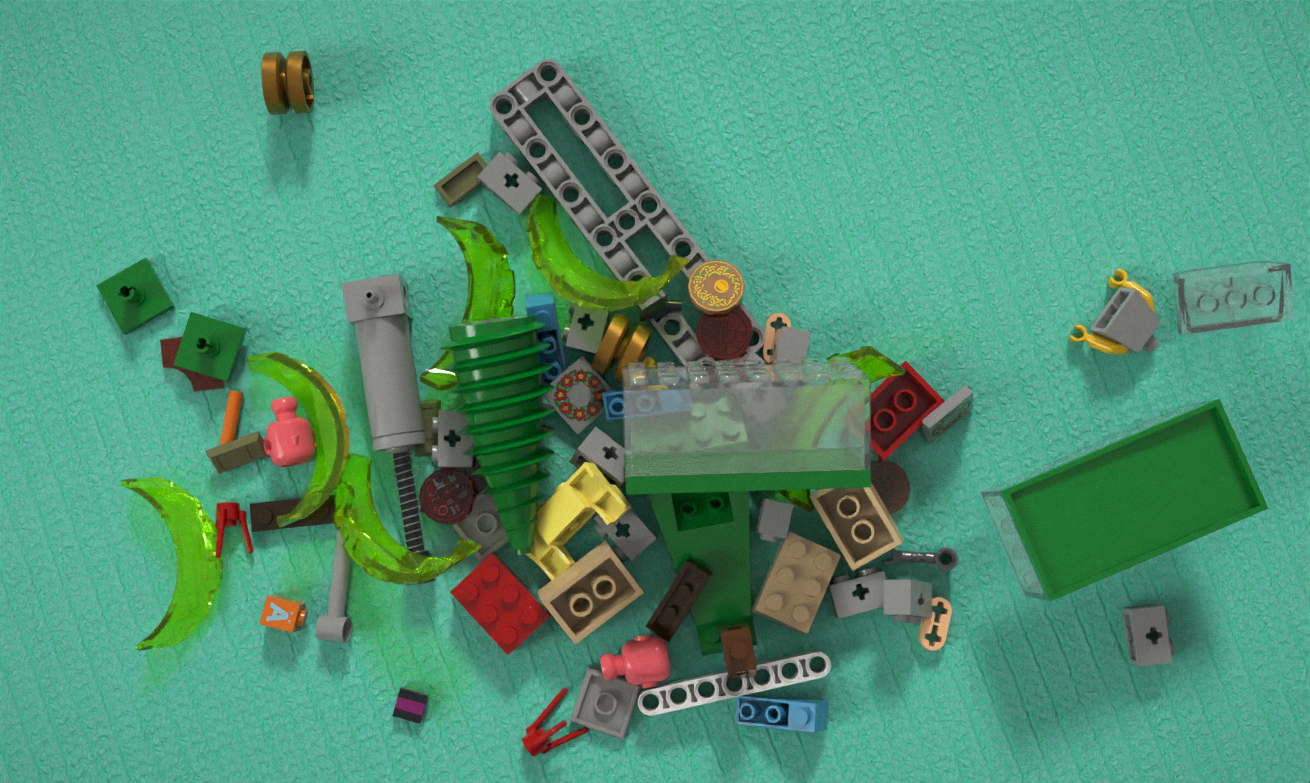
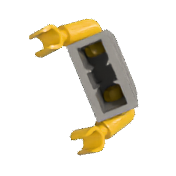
[1069,269,1160,355]

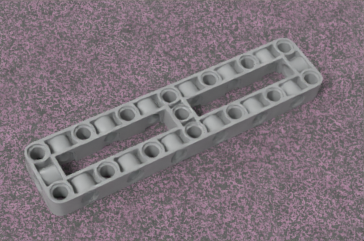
[490,59,765,388]

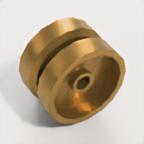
[261,51,314,115]
[591,313,653,385]

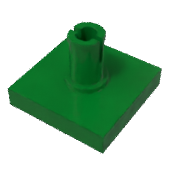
[96,258,175,335]
[173,312,247,382]

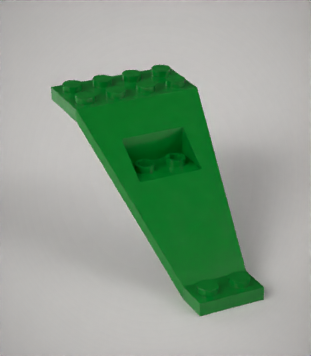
[628,393,757,656]

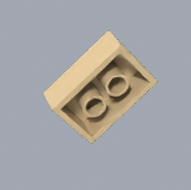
[809,483,904,571]
[751,531,841,635]
[537,540,644,644]

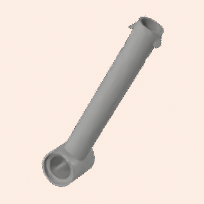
[316,507,357,643]

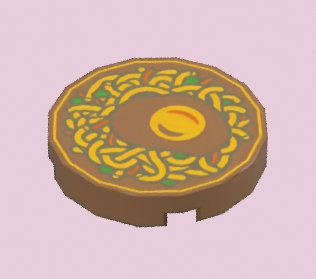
[688,260,745,315]

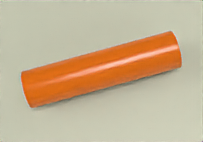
[219,390,243,445]

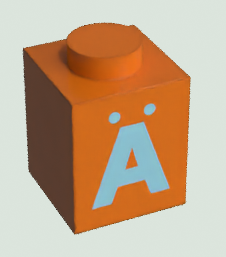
[259,595,308,633]

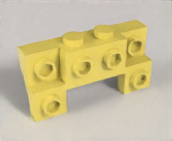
[526,462,632,581]

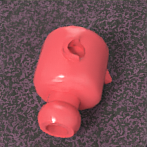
[264,397,317,467]
[600,634,671,688]

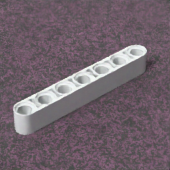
[638,650,831,716]

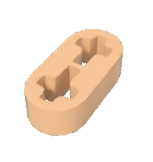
[761,313,791,366]
[918,597,952,651]

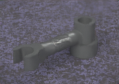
[881,548,958,571]

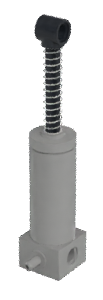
[342,274,436,586]

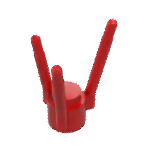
[208,502,254,570]
[522,688,588,757]

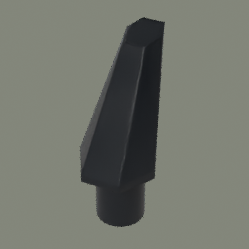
[640,295,682,322]

